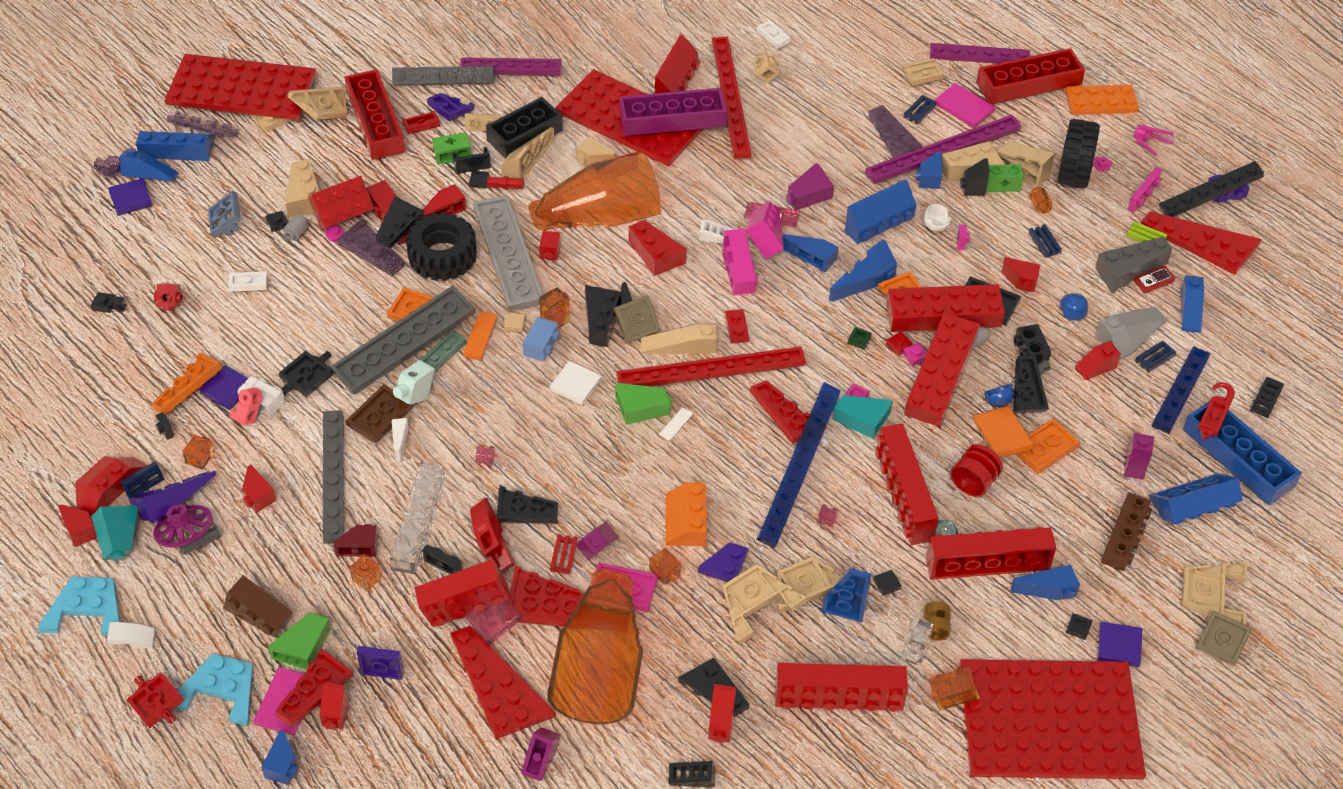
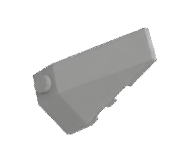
[1096,307,1167,360]

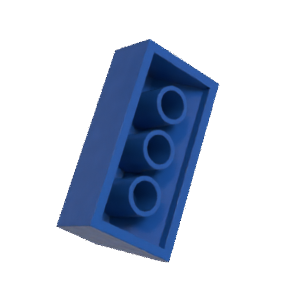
[136,131,215,161]
[845,179,917,244]
[1149,473,1243,524]

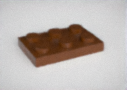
[346,384,414,444]

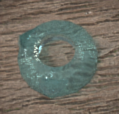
[935,520,958,536]

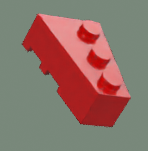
[629,220,687,276]

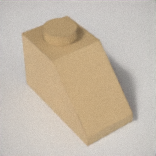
[576,136,616,168]

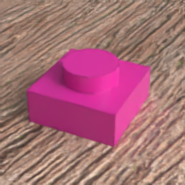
[957,224,970,250]
[903,343,927,366]

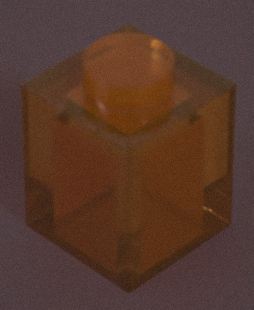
[182,434,215,470]
[649,548,681,585]
[350,554,381,591]

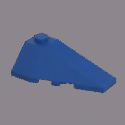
[829,239,897,302]
[822,568,871,622]

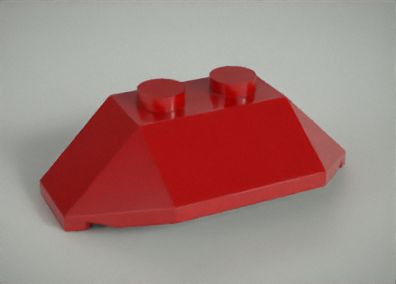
[75,456,147,519]

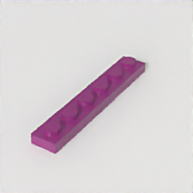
[930,43,1030,64]
[460,57,561,75]

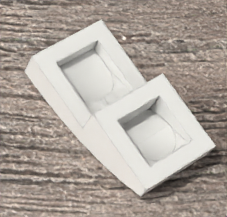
[107,622,155,649]

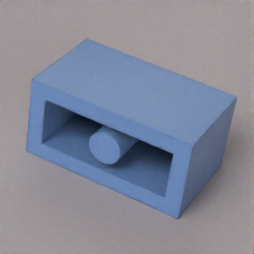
[522,317,560,362]

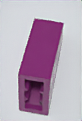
[786,163,834,210]
[1124,433,1154,480]

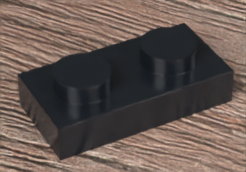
[422,544,462,574]

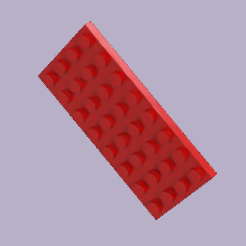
[165,54,317,120]
[555,69,703,167]

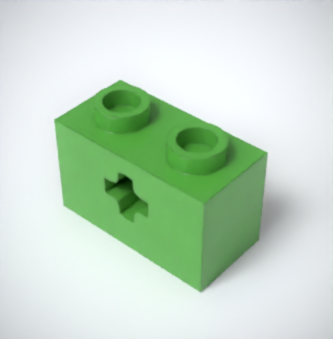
[432,132,471,165]
[986,164,1024,192]

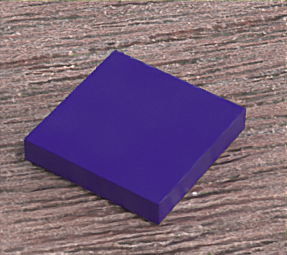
[108,178,152,216]
[199,365,248,410]
[1097,621,1143,667]
[357,646,404,680]

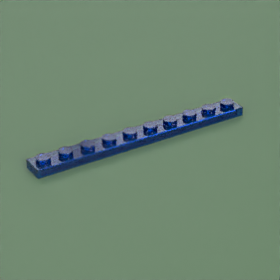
[756,382,841,549]

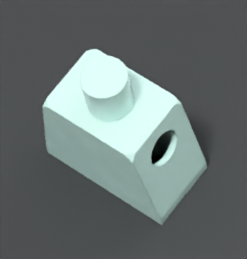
[393,360,435,404]

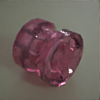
[476,444,495,466]
[817,504,838,528]

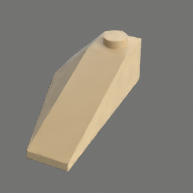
[500,127,554,178]
[641,322,717,354]

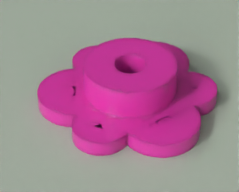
[1093,157,1113,171]

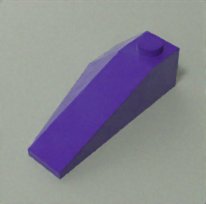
[128,471,216,523]

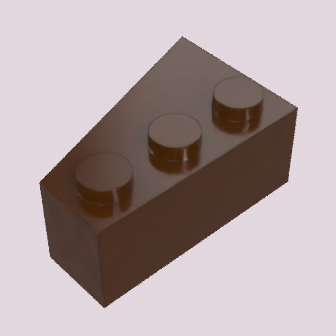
[223,575,293,638]

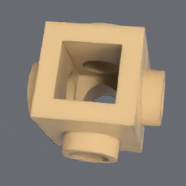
[753,53,780,83]

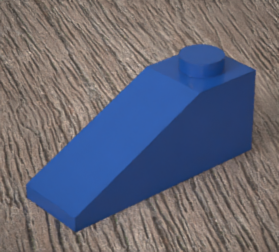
[120,148,178,181]
[782,234,839,272]
[1180,275,1204,333]
[1010,565,1080,600]

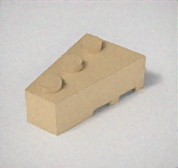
[941,141,1005,181]
[997,141,1055,189]
[285,159,319,218]

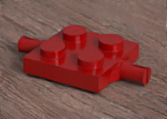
[126,672,184,728]

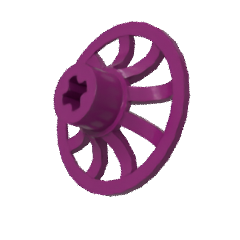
[153,504,213,548]

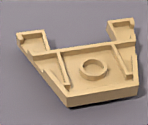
[1182,561,1248,625]
[722,564,807,645]

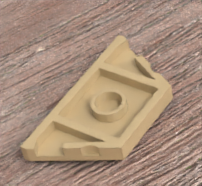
[287,87,347,120]
[777,556,842,614]

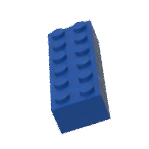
[1183,401,1302,505]

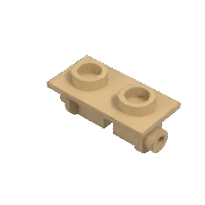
[465,113,501,131]

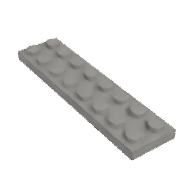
[473,195,545,311]

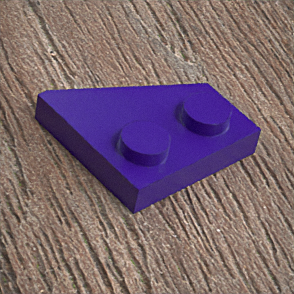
[427,93,475,121]
[698,542,749,582]

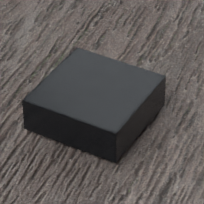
[469,170,490,189]
[873,570,902,596]
[1066,613,1093,640]

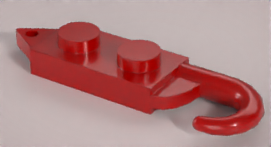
[1198,382,1235,441]

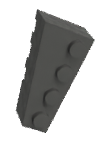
[1095,236,1172,293]

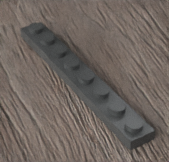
[323,410,344,544]

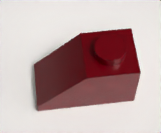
[333,524,379,557]

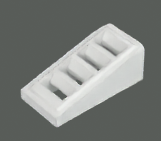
[699,219,734,244]
[392,418,409,462]

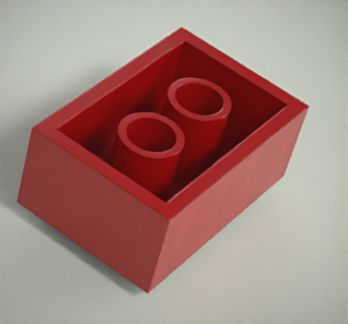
[308,176,374,229]

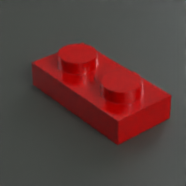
[725,309,749,344]

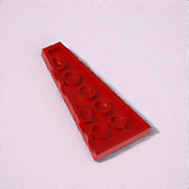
[1141,211,1262,275]
[506,565,633,633]
[450,626,556,740]

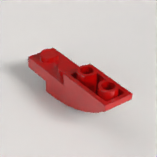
[470,498,516,573]

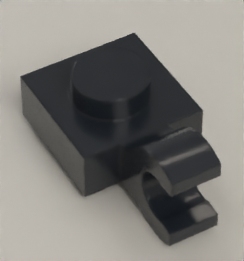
[90,292,127,313]

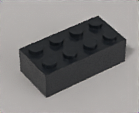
[486,97,563,159]

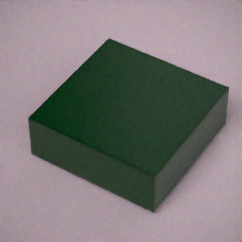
[847,327,872,350]

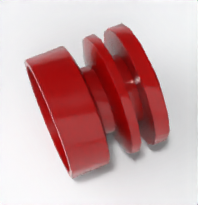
[950,444,1003,497]

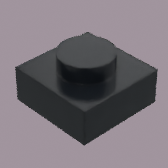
[265,211,288,232]
[155,412,174,440]

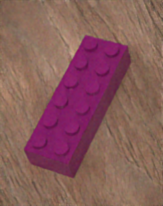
[619,88,727,136]

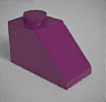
[576,521,619,561]
[521,727,561,781]

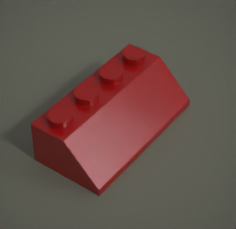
[655,35,700,94]

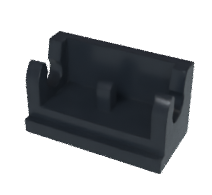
[452,147,491,174]

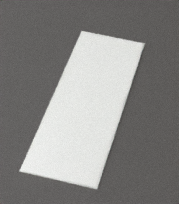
[658,407,693,441]

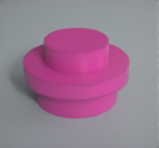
[325,225,344,242]

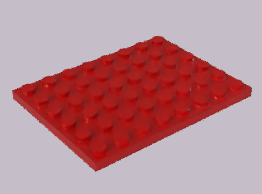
[959,659,1146,780]

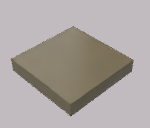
[613,295,660,343]
[1196,611,1253,667]

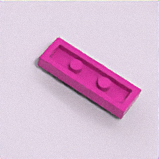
[1128,167,1162,212]

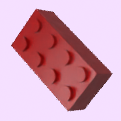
[414,559,511,627]

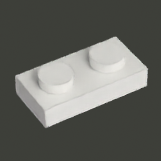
[757,20,790,49]
[228,271,268,292]

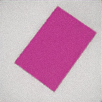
[935,83,996,128]
[589,563,658,612]
[253,667,304,736]

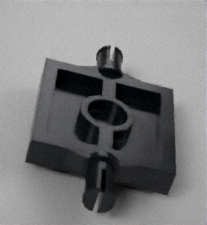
[278,351,333,397]

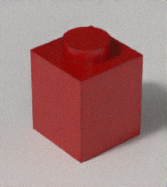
[539,231,561,260]

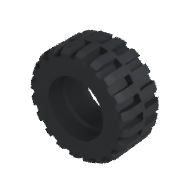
[1057,119,1100,189]
[406,212,477,281]

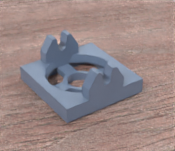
[208,190,241,238]

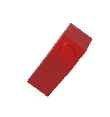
[419,184,466,221]
[708,684,736,743]

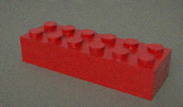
[976,48,1085,104]
[344,69,405,160]
[886,284,1005,332]
[905,312,980,427]
[875,423,939,545]
[926,527,1056,580]
[775,663,908,712]

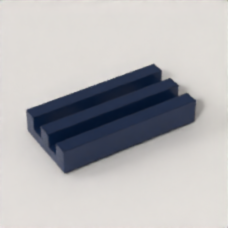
[903,95,937,125]
[1029,224,1062,258]
[1135,341,1176,373]
[120,462,165,498]

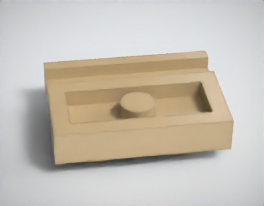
[903,58,944,86]

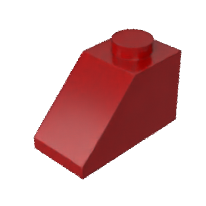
[1002,257,1041,292]
[1075,341,1121,381]
[242,465,276,513]
[58,504,97,547]
[319,682,350,730]

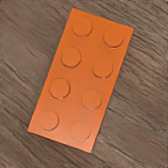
[1065,84,1139,115]

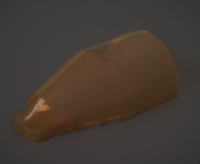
[528,151,661,230]
[547,569,643,725]

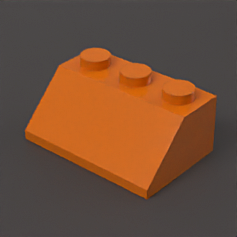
[666,482,707,546]

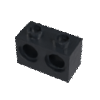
[1013,324,1051,363]

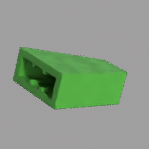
[615,383,673,425]
[268,613,331,670]

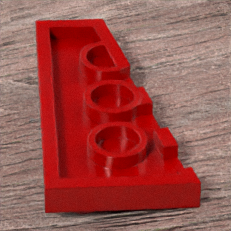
[750,380,825,444]
[276,648,353,728]

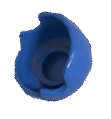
[1060,293,1088,320]
[985,384,1014,408]

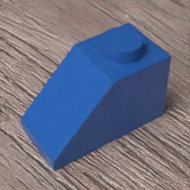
[916,152,942,189]
[261,730,299,785]

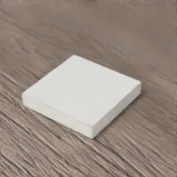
[549,361,602,405]

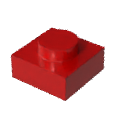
[886,331,913,356]

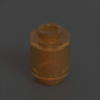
[1029,187,1052,214]

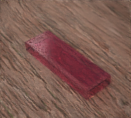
[744,201,800,228]

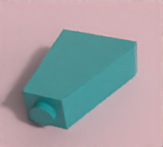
[832,395,893,439]
[91,505,138,561]

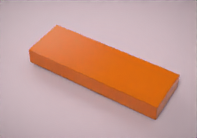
[463,311,498,361]

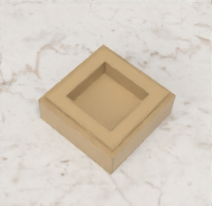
[504,313,525,332]

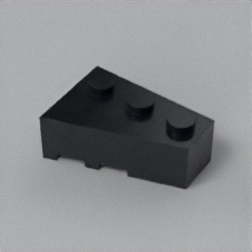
[585,285,621,347]

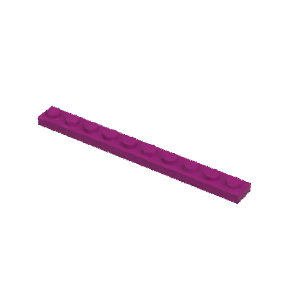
[865,115,1021,184]

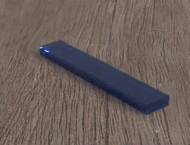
[1151,346,1211,434]

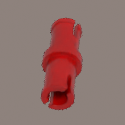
[487,176,524,190]

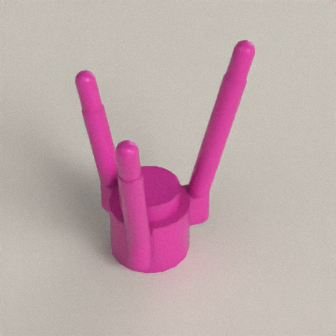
[1134,124,1174,156]

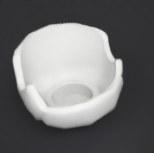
[924,204,951,232]

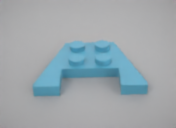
[38,576,120,636]
[176,654,253,727]

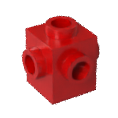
[154,283,183,310]

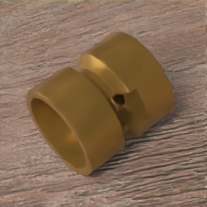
[923,601,951,641]

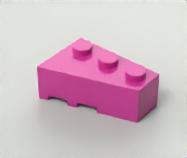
[746,201,784,259]
[722,228,758,296]

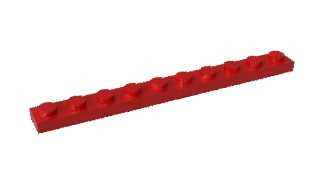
[711,36,751,159]
[616,347,806,386]

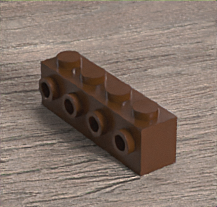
[1101,492,1152,571]

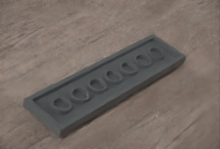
[330,285,476,395]

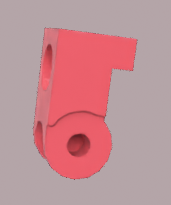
[229,387,262,426]

